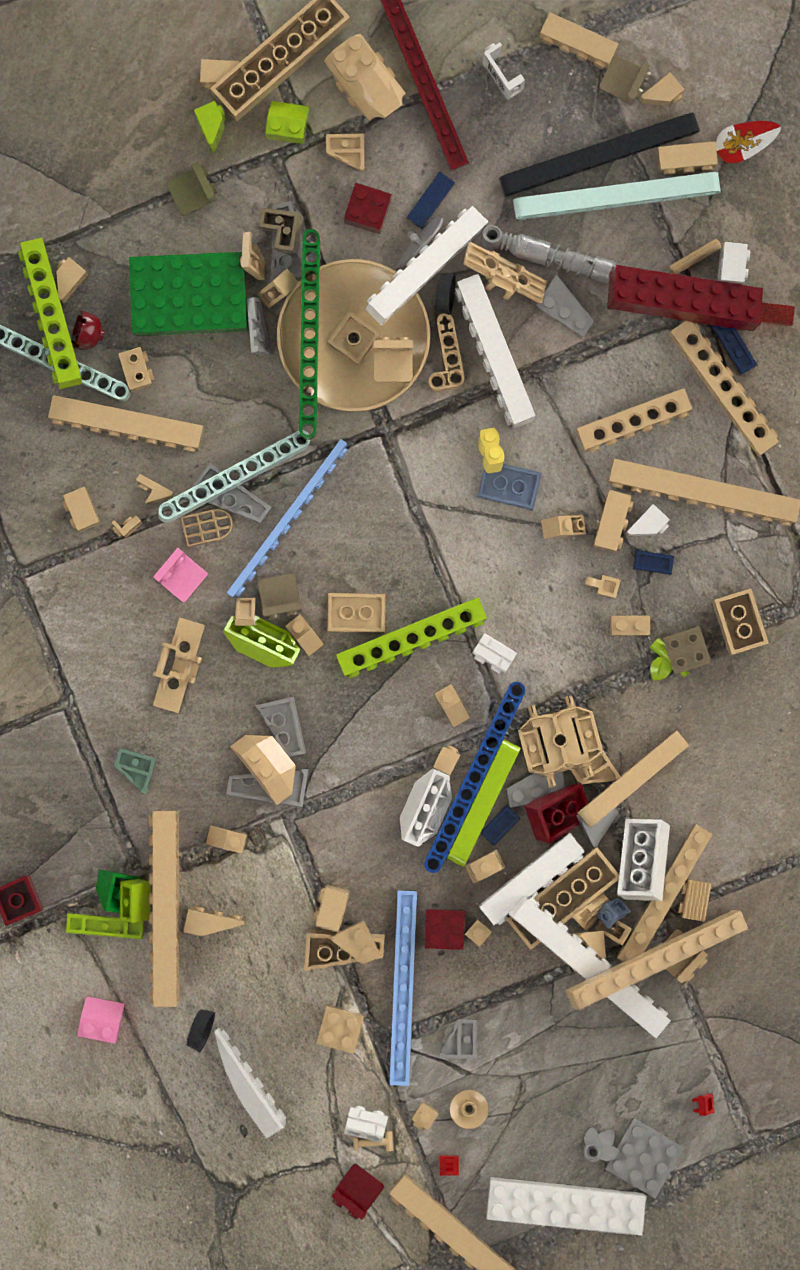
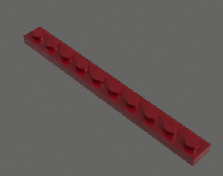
[380,0,469,171]

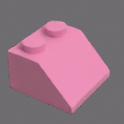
[77,996,125,1043]

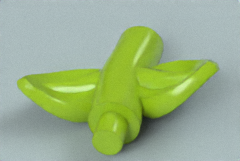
[650,638,689,681]

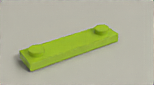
[66,913,145,939]

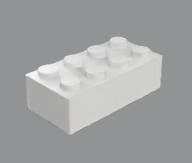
[617,819,670,901]

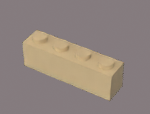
[539,12,619,69]

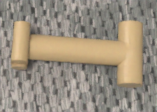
[353,1131,394,1151]

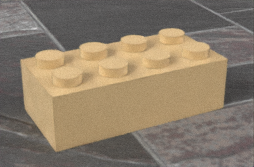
[313,885,350,932]

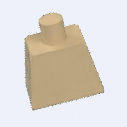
[465,849,505,883]

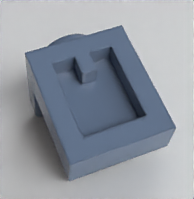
[597,898,631,929]

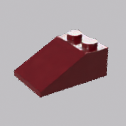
[524,782,588,843]

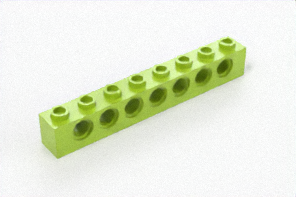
[18,238,82,389]
[336,597,487,678]

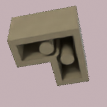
[259,208,303,254]

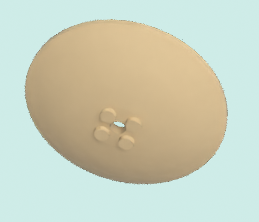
[277,259,430,412]

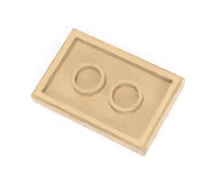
[327,593,386,633]

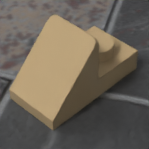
[136,474,174,505]
[285,615,324,656]

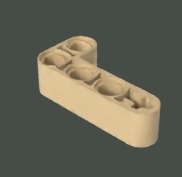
[428,313,464,392]

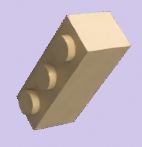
[657,141,718,176]
[593,490,634,553]

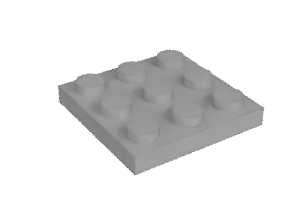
[605,1118,684,1199]

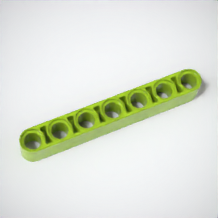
[446,739,521,867]

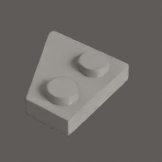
[576,807,619,848]
[439,1019,477,1059]

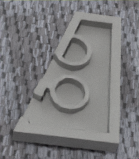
[246,297,273,356]
[506,772,565,808]

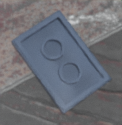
[477,464,542,510]

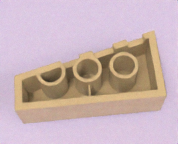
[304,929,385,971]

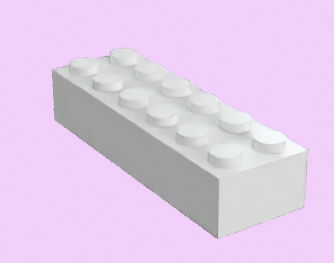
[478,833,585,925]

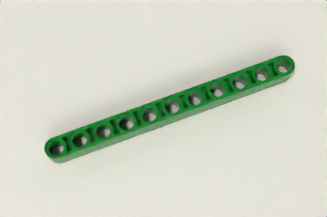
[299,229,321,440]

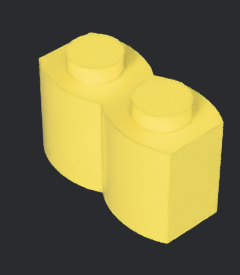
[478,428,504,474]

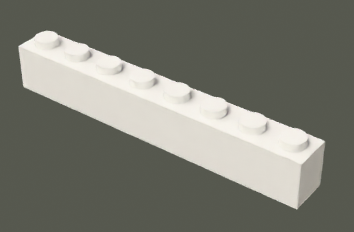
[365,206,488,326]

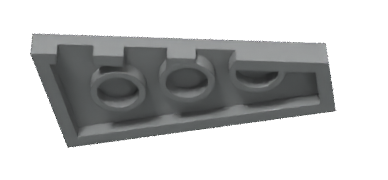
[271,201,308,281]

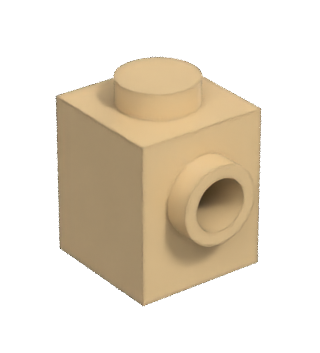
[412,1101,439,1130]

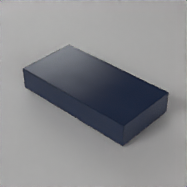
[633,550,674,575]
[481,805,521,846]

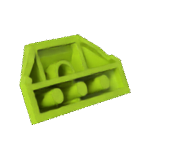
[223,615,300,668]

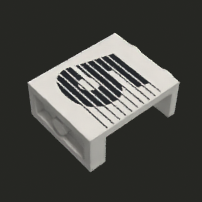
[483,43,525,100]

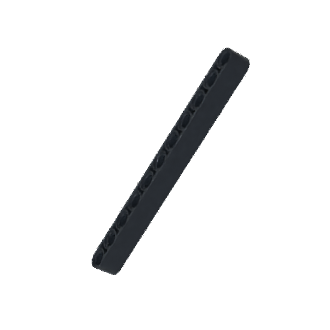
[499,112,700,197]

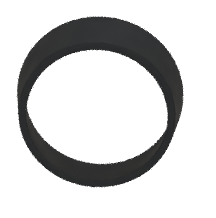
[435,273,456,315]
[187,1009,215,1052]

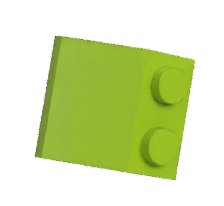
[194,101,226,153]
[265,101,309,144]

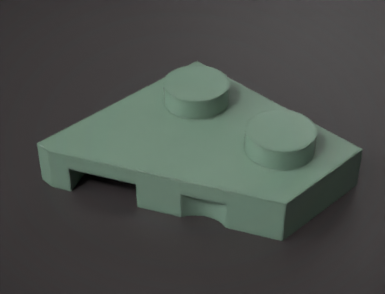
[114,748,157,794]

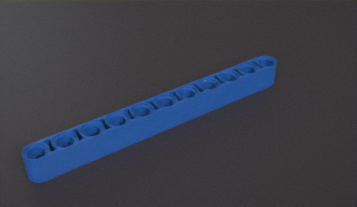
[424,682,526,873]

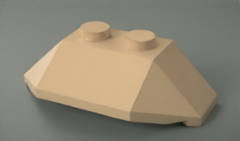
[230,735,296,806]

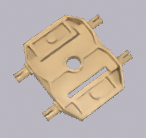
[518,695,603,788]

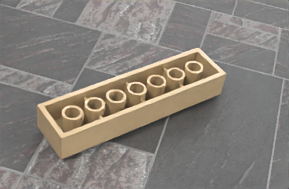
[210,0,350,122]

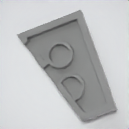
[536,274,594,338]
[256,697,306,757]

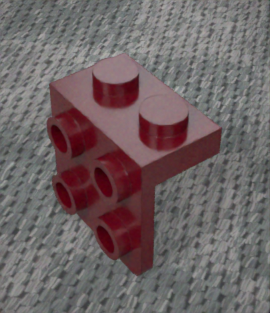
[331,1164,384,1220]

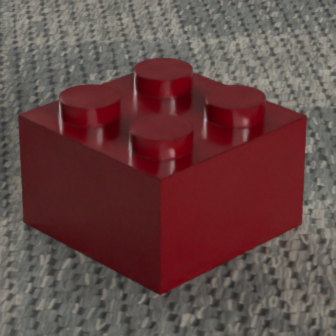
[344,182,392,234]
[0,874,44,926]
[425,909,465,950]

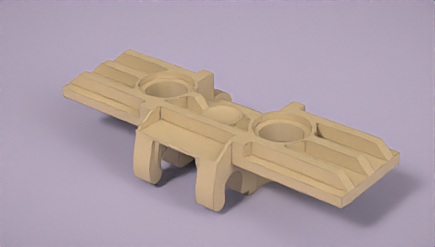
[463,242,547,304]
[152,617,205,713]

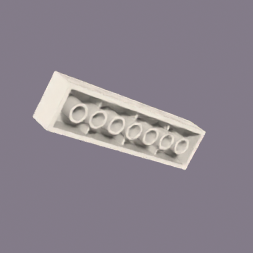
[454,274,536,429]
[486,1177,646,1235]

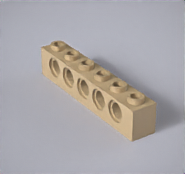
[576,388,692,453]

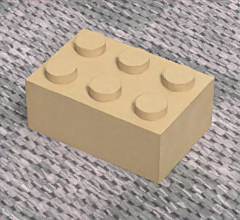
[712,589,769,656]

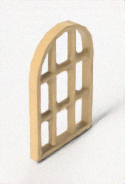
[181,509,233,547]

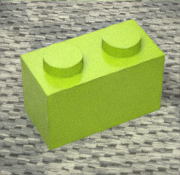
[120,879,151,923]

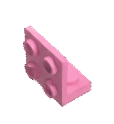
[153,548,208,602]

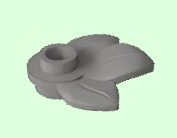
[583,1127,620,1162]

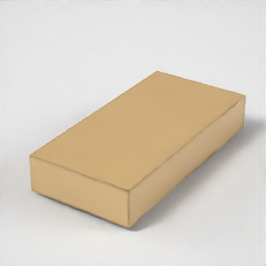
[235,598,256,626]

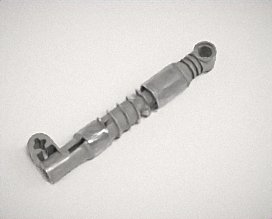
[481,225,618,284]

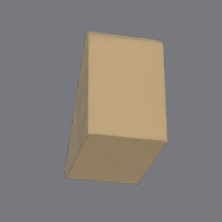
[595,920,632,946]
[570,931,606,960]

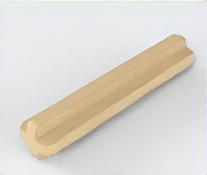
[669,239,721,274]

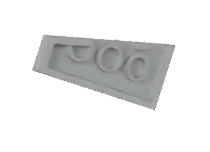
[190,463,272,524]
[226,769,309,808]

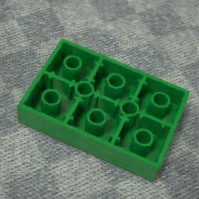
[129,252,248,336]

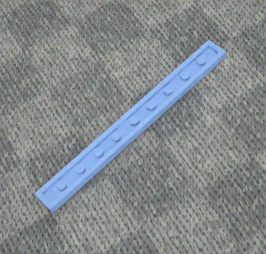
[227,439,348,598]
[390,890,417,1086]

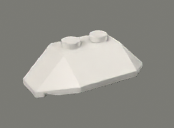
[400,769,452,847]

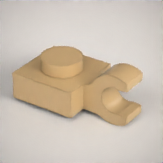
[585,575,621,599]

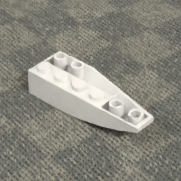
[215,1028,286,1138]

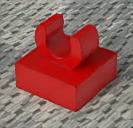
[692,1093,715,1116]
[439,1155,459,1176]

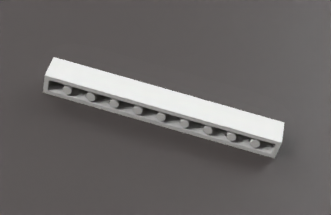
[509,896,671,1038]

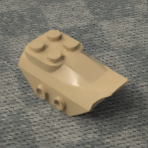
[324,34,406,121]

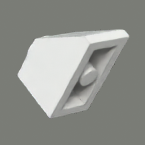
[625,504,670,536]

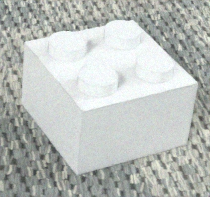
[717,242,750,285]

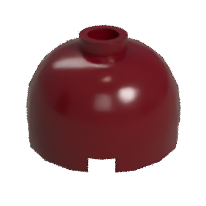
[72,311,105,350]

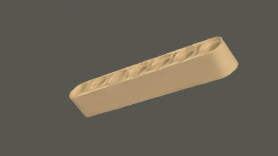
[578,730,689,828]

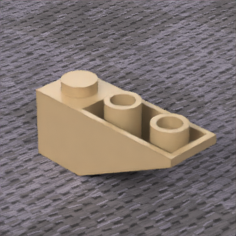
[183,906,246,936]

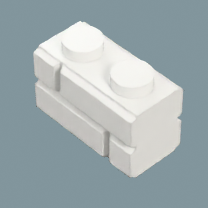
[472,633,517,674]
[344,1106,388,1143]

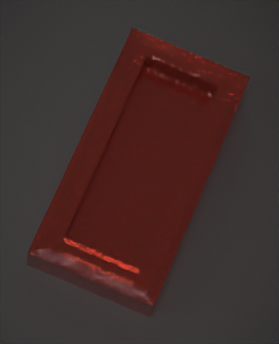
[761,302,795,326]

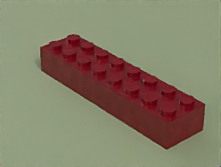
[607,265,763,332]

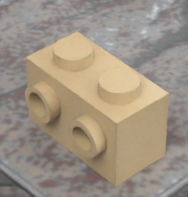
[118,347,155,393]

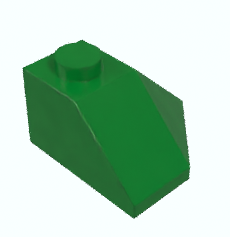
[95,869,143,913]

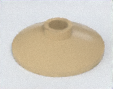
[450,1090,489,1129]

